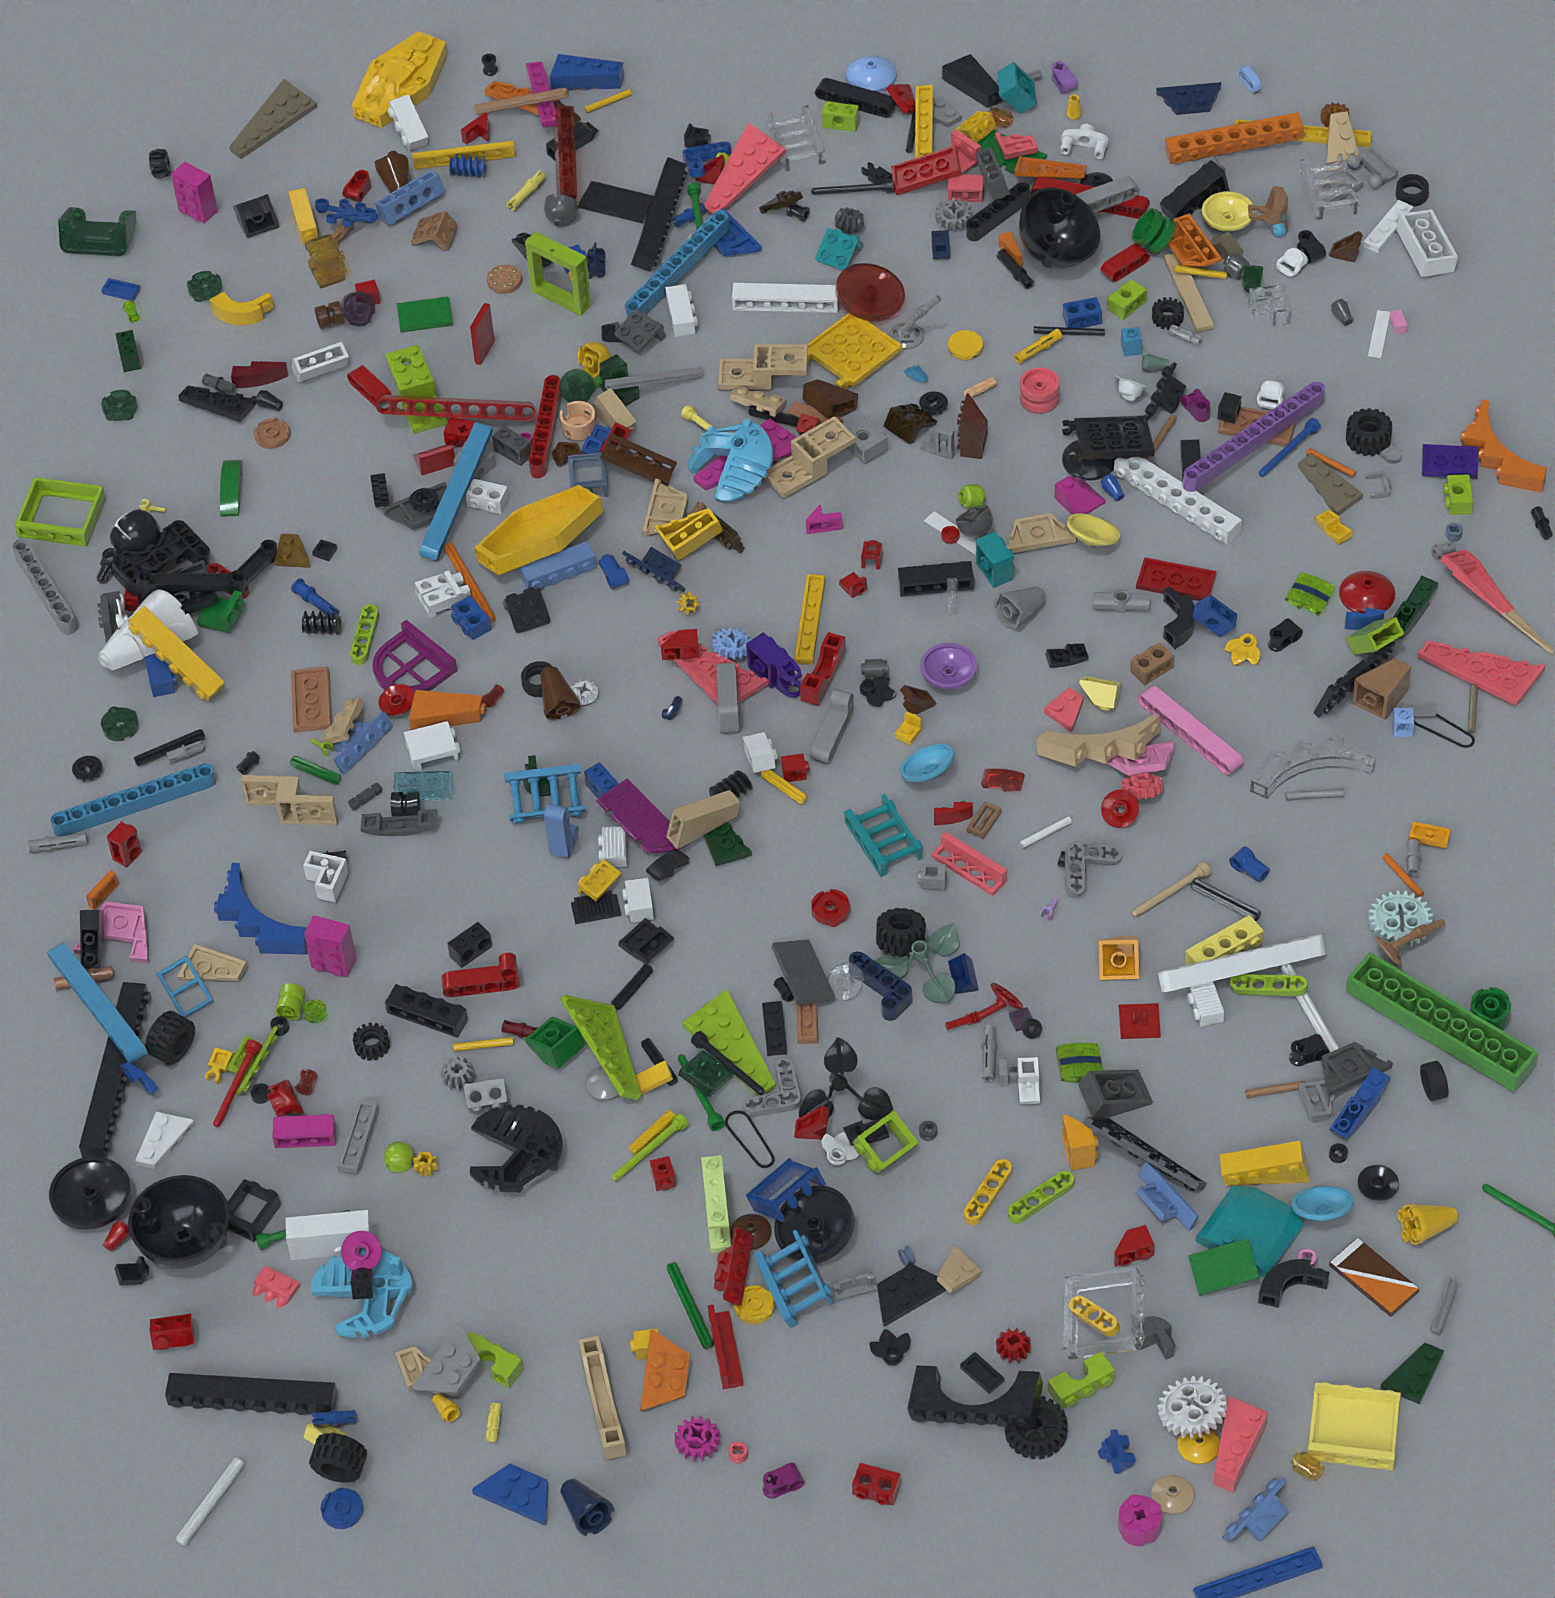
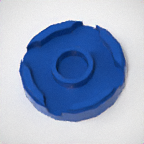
[320,1488,364,1529]

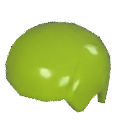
[384,1141,414,1173]

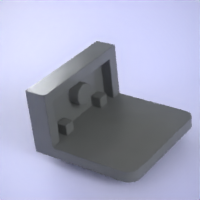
[614,309,666,351]

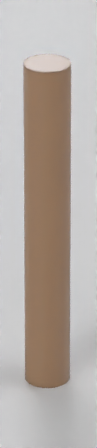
[1245,1081,1306,1098]

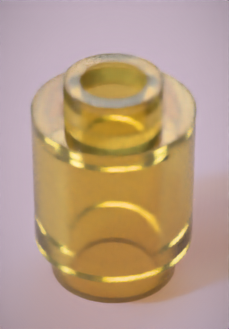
[1291,1451,1325,1481]

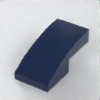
[931,230,950,259]

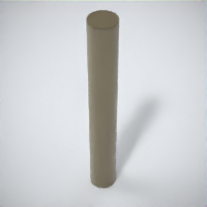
[1468,685,1478,734]

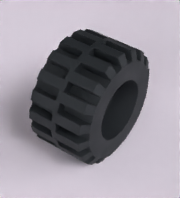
[1346,408,1392,456]
[876,908,926,957]
[145,1010,195,1065]
[309,1433,367,1483]

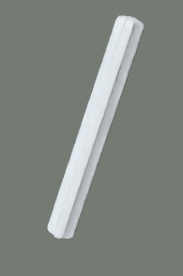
[176,1458,244,1546]

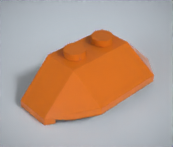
[1167,213,1222,267]

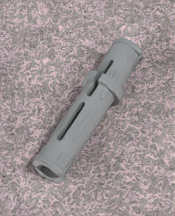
[28,832,87,853]
[981,1025,997,1083]

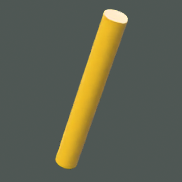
[584,89,632,113]
[1174,265,1227,279]
[453,1037,513,1051]

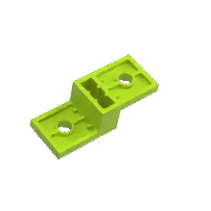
[384,344,447,434]

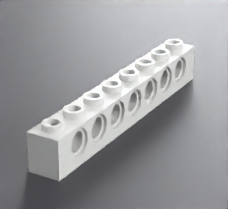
[1114,457,1242,544]

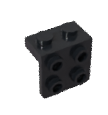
[502,587,550,633]

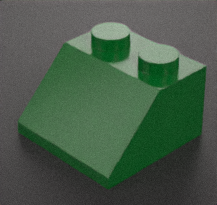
[525,1016,585,1069]

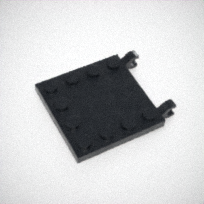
[1062,415,1155,461]

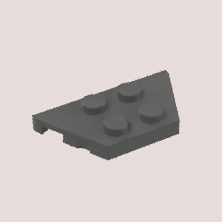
[382,482,447,530]
[1321,1042,1393,1096]

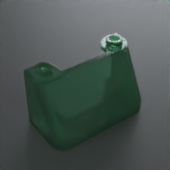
[58,207,136,256]

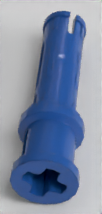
[291,578,340,617]

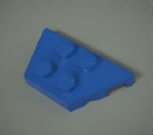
[714,208,762,257]
[472,1464,548,1525]

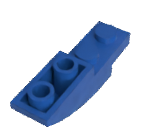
[1330,1068,1391,1140]

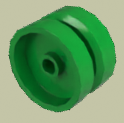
[1132,208,1175,254]

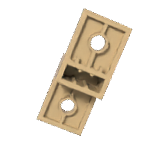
[718,344,808,390]
[764,416,856,498]
[241,775,338,825]

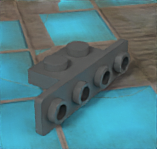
[97,591,121,643]

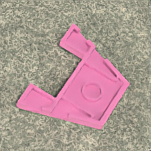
[73,901,149,963]

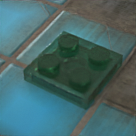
[678,1050,733,1097]

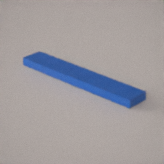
[1193,1546,1323,1598]

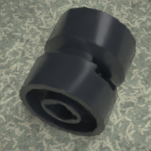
[390,791,420,817]

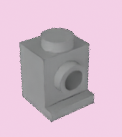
[918,863,946,892]

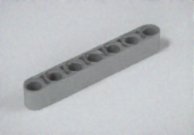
[13,539,77,635]

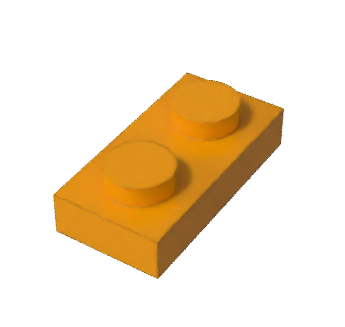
[1408,821,1451,849]

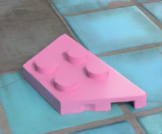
[1106,741,1175,776]

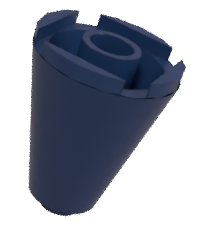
[560,1479,614,1536]

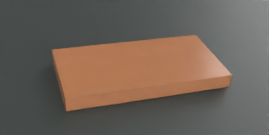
[1218,406,1297,447]
[291,667,331,733]

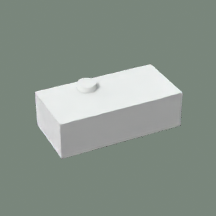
[1396,209,1458,277]
[286,1210,372,1260]

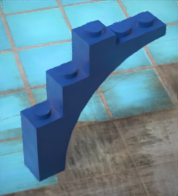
[214,863,307,955]

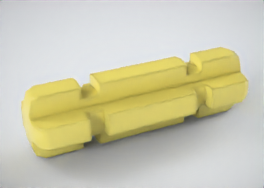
[486,1402,502,1442]

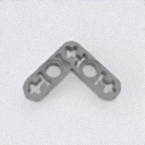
[1065,842,1122,898]
[743,1057,801,1117]

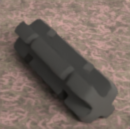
[348,782,382,810]

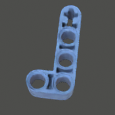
[544,804,579,858]

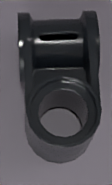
[1297,230,1326,264]
[1268,618,1303,652]
[1289,1034,1330,1066]

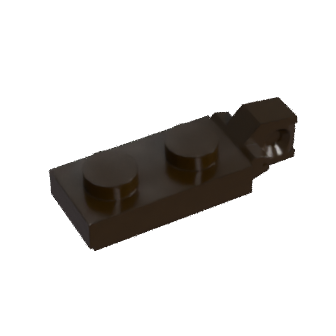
[713,513,745,553]

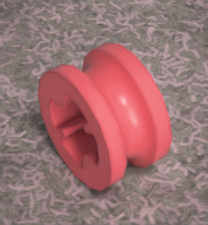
[728,1441,748,1464]

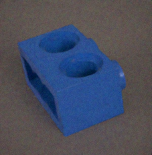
[1062,297,1102,328]
[451,596,492,640]

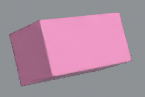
[1389,309,1408,335]

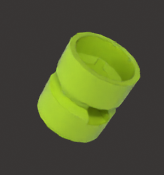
[275,983,306,1020]

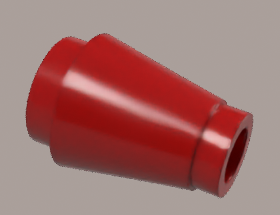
[102,1220,130,1252]

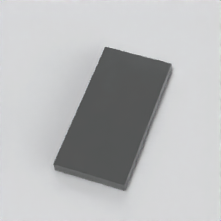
[771,939,835,1005]

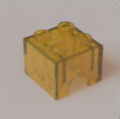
[305,234,347,288]

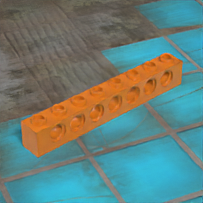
[1165,112,1304,164]

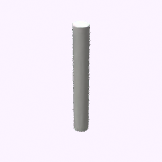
[1285,789,1344,800]

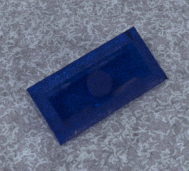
[948,953,979,994]

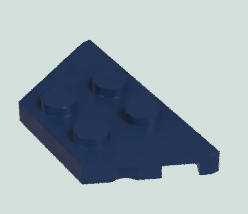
[1156,82,1221,115]

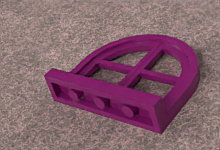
[373,620,457,693]

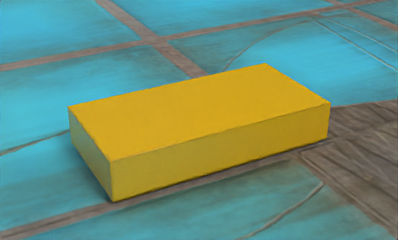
[636,1061,673,1095]

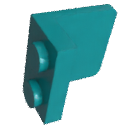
[815,228,864,271]

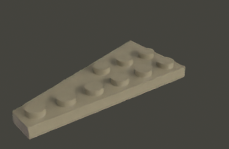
[229,79,317,159]

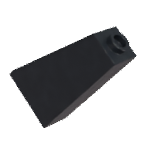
[942,54,1002,108]

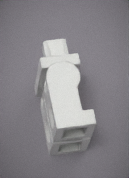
[415,570,471,618]

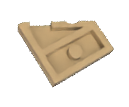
[937,1246,982,1294]

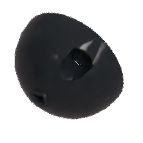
[1019,188,1100,268]
[128,1175,230,1269]

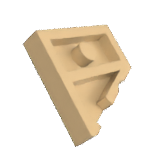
[395,1346,431,1391]

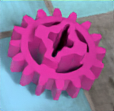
[674,1416,720,1461]

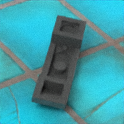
[360,809,438,836]

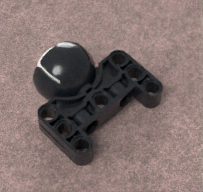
[110,509,210,602]

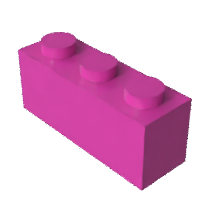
[272,1114,336,1148]

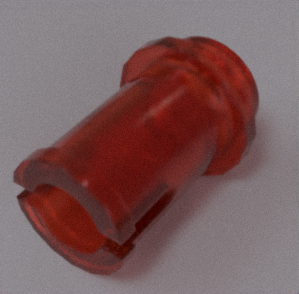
[483,684,505,708]

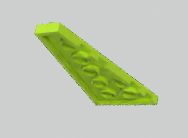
[682,989,776,1096]
[560,995,641,1100]

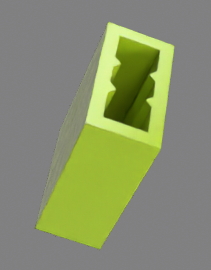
[1345,617,1404,655]

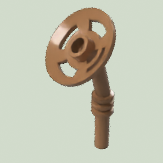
[1375,919,1445,968]

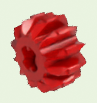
[996,1327,1031,1364]

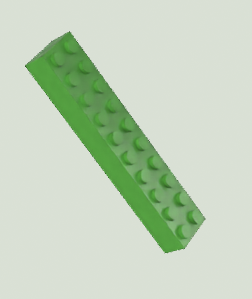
[1346,952,1538,1092]

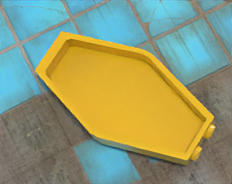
[352,31,448,128]
[474,485,604,575]

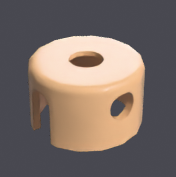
[560,401,596,441]

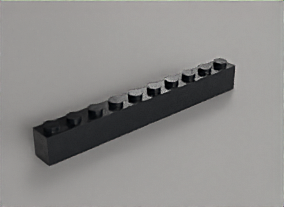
[79,982,151,1158]

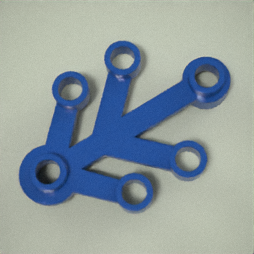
[315,198,379,227]

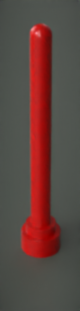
[213,1039,263,1127]

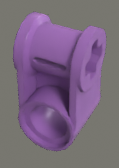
[1051,61,1078,93]

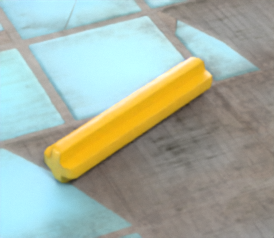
[761,769,807,804]
[629,1110,675,1155]

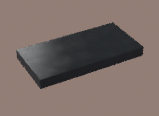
[578,181,653,224]

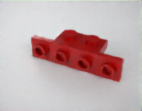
[713,1227,753,1306]

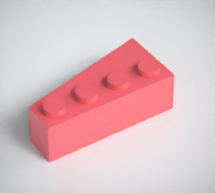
[1214,1396,1268,1493]

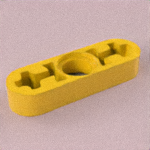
[1069,1296,1120,1337]

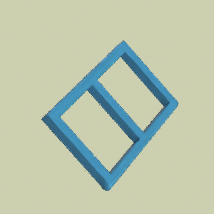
[157,955,213,1018]

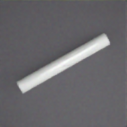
[1019,816,1072,848]

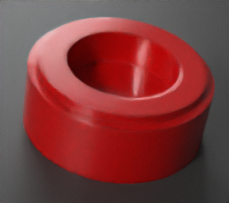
[941,526,959,544]

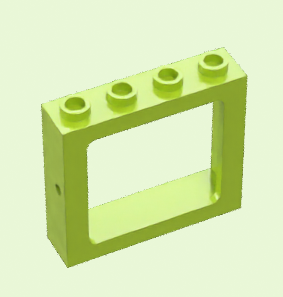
[525,232,591,316]
[14,477,106,547]

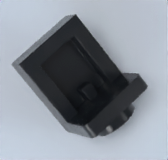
[114,1256,149,1286]
[350,1267,373,1300]

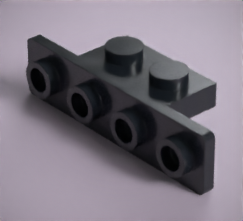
[1145,362,1186,421]

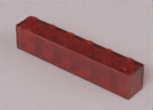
[554,105,577,200]

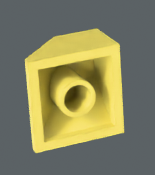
[1079,676,1122,711]

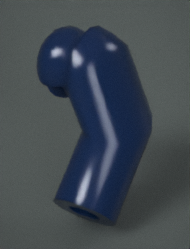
[662,696,683,720]

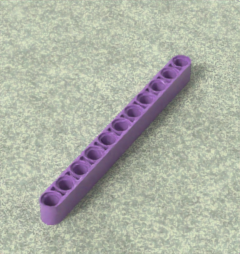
[1182,382,1325,492]

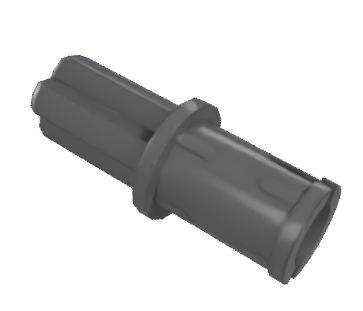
[202,373,236,393]

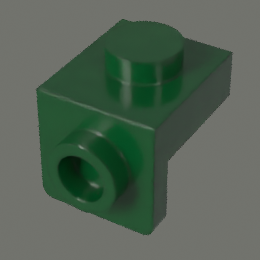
[1242,264,1263,293]

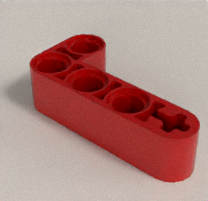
[441,953,519,997]

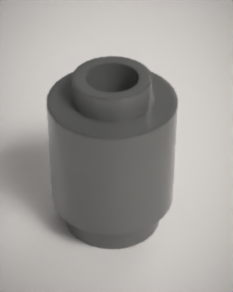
[861,659,888,678]

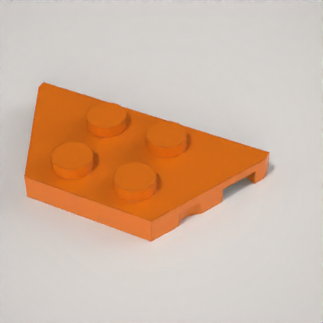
[640,1330,690,1411]

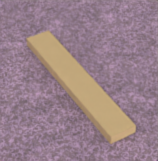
[1164,253,1214,333]

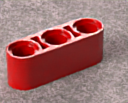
[1101,243,1150,282]
[347,365,391,407]

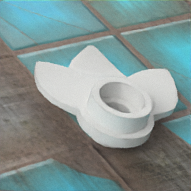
[116,594,128,629]
[822,1132,859,1166]

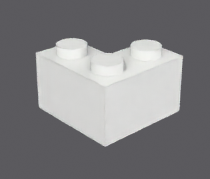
[303,851,349,903]

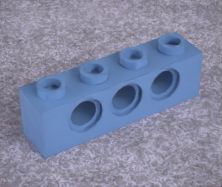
[374,170,445,225]

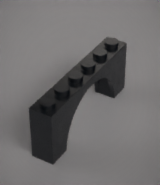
[907,1365,1043,1428]

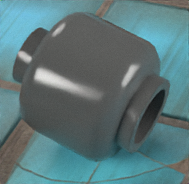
[1223,253,1250,279]

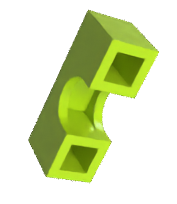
[467,1331,523,1389]
[1048,1351,1115,1409]

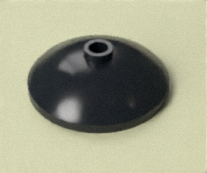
[1062,440,1117,481]

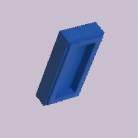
[101,278,141,301]

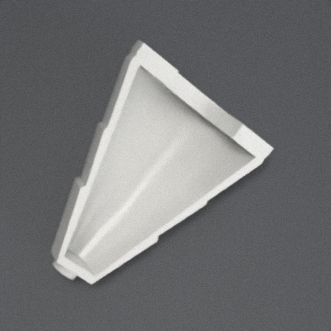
[98,590,198,670]

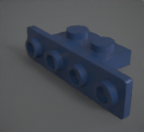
[622,547,685,592]

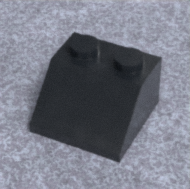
[233,194,279,238]

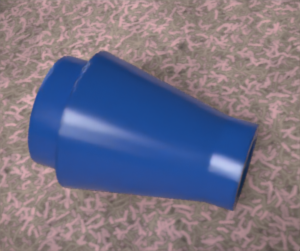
[1101,474,1125,501]

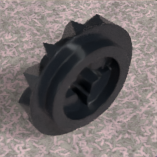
[919,391,948,415]
[410,488,439,512]
[72,756,102,782]

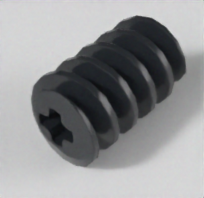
[302,611,342,635]
[709,770,753,798]

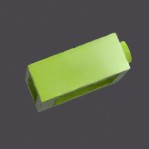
[853,1110,919,1174]

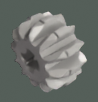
[441,1056,475,1091]

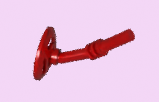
[945,982,1023,1030]

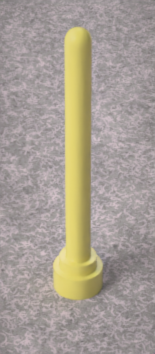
[681,405,713,430]

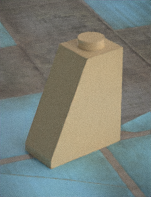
[592,388,636,433]

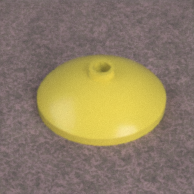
[1202,192,1254,231]
[1067,513,1120,547]

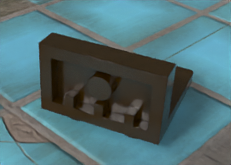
[883,403,937,444]

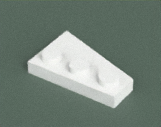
[135,1112,195,1169]

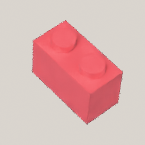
[948,175,984,202]

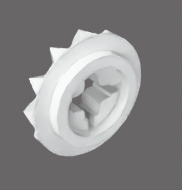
[571,679,598,705]

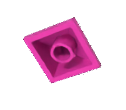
[1054,476,1106,515]

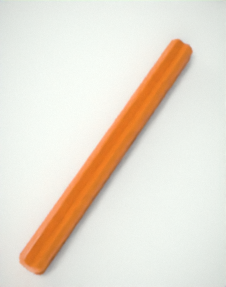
[444,542,495,622]

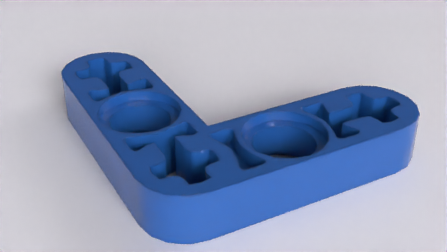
[682,141,732,177]

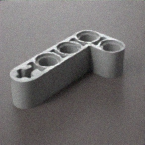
[1076,176,1140,213]
[716,663,739,733]
[810,688,854,764]

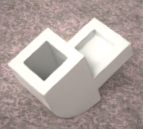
[1017,1057,1040,1105]

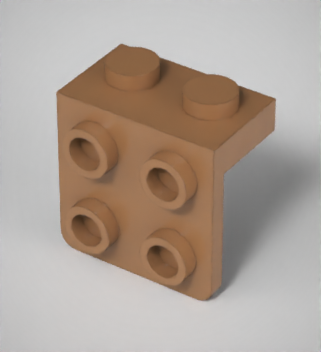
[411,211,458,251]

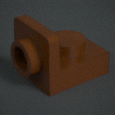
[552,442,582,467]

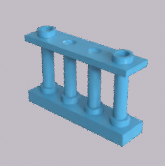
[504,764,586,823]
[753,1230,834,1328]

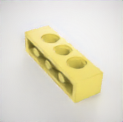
[1185,915,1264,965]

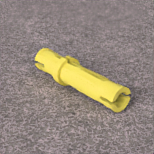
[506,170,546,211]

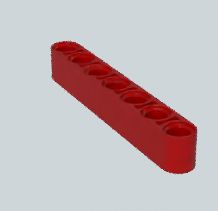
[1030,176,1150,219]
[529,375,562,478]

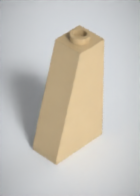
[666,790,741,849]

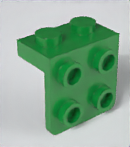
[197,590,245,633]

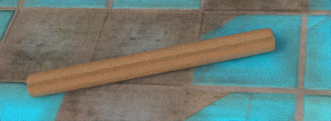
[474,88,569,114]

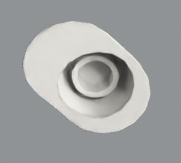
[1114,373,1148,401]

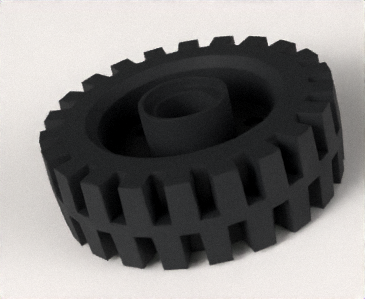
[1005,1396,1068,1460]

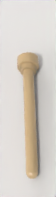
[1131,861,1211,917]

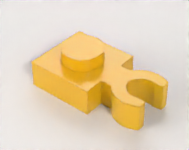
[205,1047,234,1084]

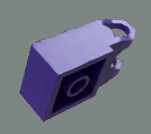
[746,632,802,698]

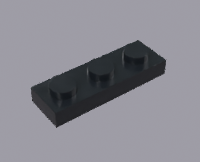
[762,1001,787,1056]

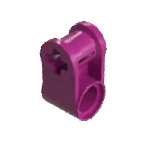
[1180,388,1210,422]
[762,1463,805,1499]

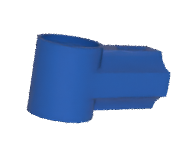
[599,554,629,589]
[1229,846,1270,882]

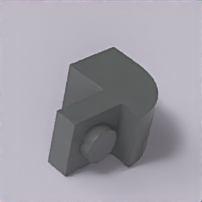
[1132,1316,1175,1360]

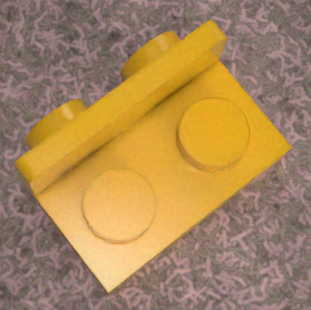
[955,111,997,143]
[577,859,621,901]

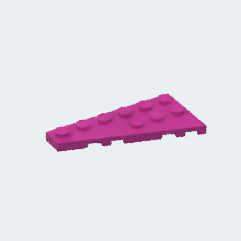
[693,418,797,491]

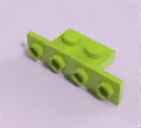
[226,1026,278,1095]

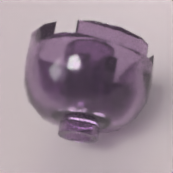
[339,291,375,327]

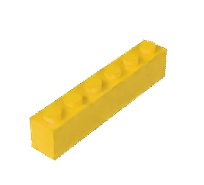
[128,605,225,702]

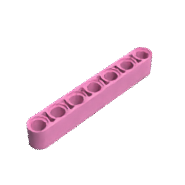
[1138,685,1244,775]

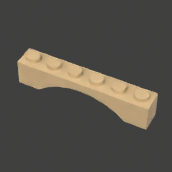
[578,1335,626,1460]

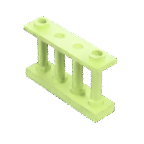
[701,1155,731,1253]

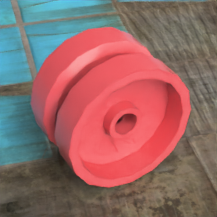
[1020,367,1059,413]

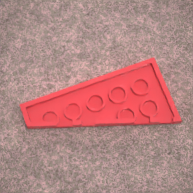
[704,123,786,215]

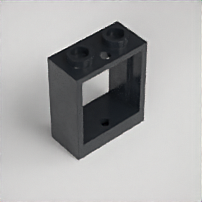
[228,1179,281,1242]

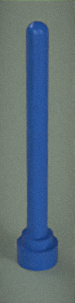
[1259,418,1321,477]

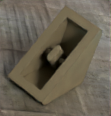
[1210,232,1243,259]

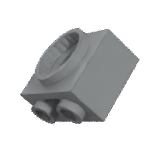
[847,417,888,463]

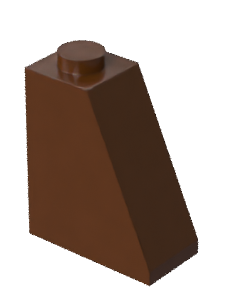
[802,379,858,419]

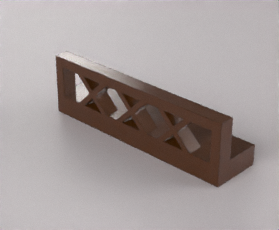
[600,433,677,486]

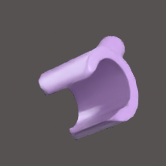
[1041,898,1058,920]

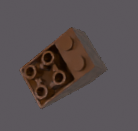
[957,393,988,459]

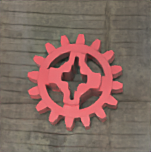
[1121,772,1163,800]

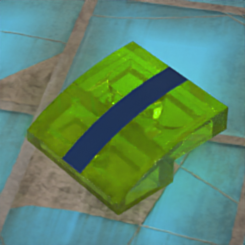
[1284,572,1336,616]
[1056,1043,1103,1083]

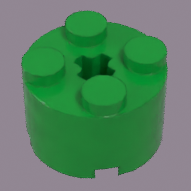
[1470,987,1511,1030]

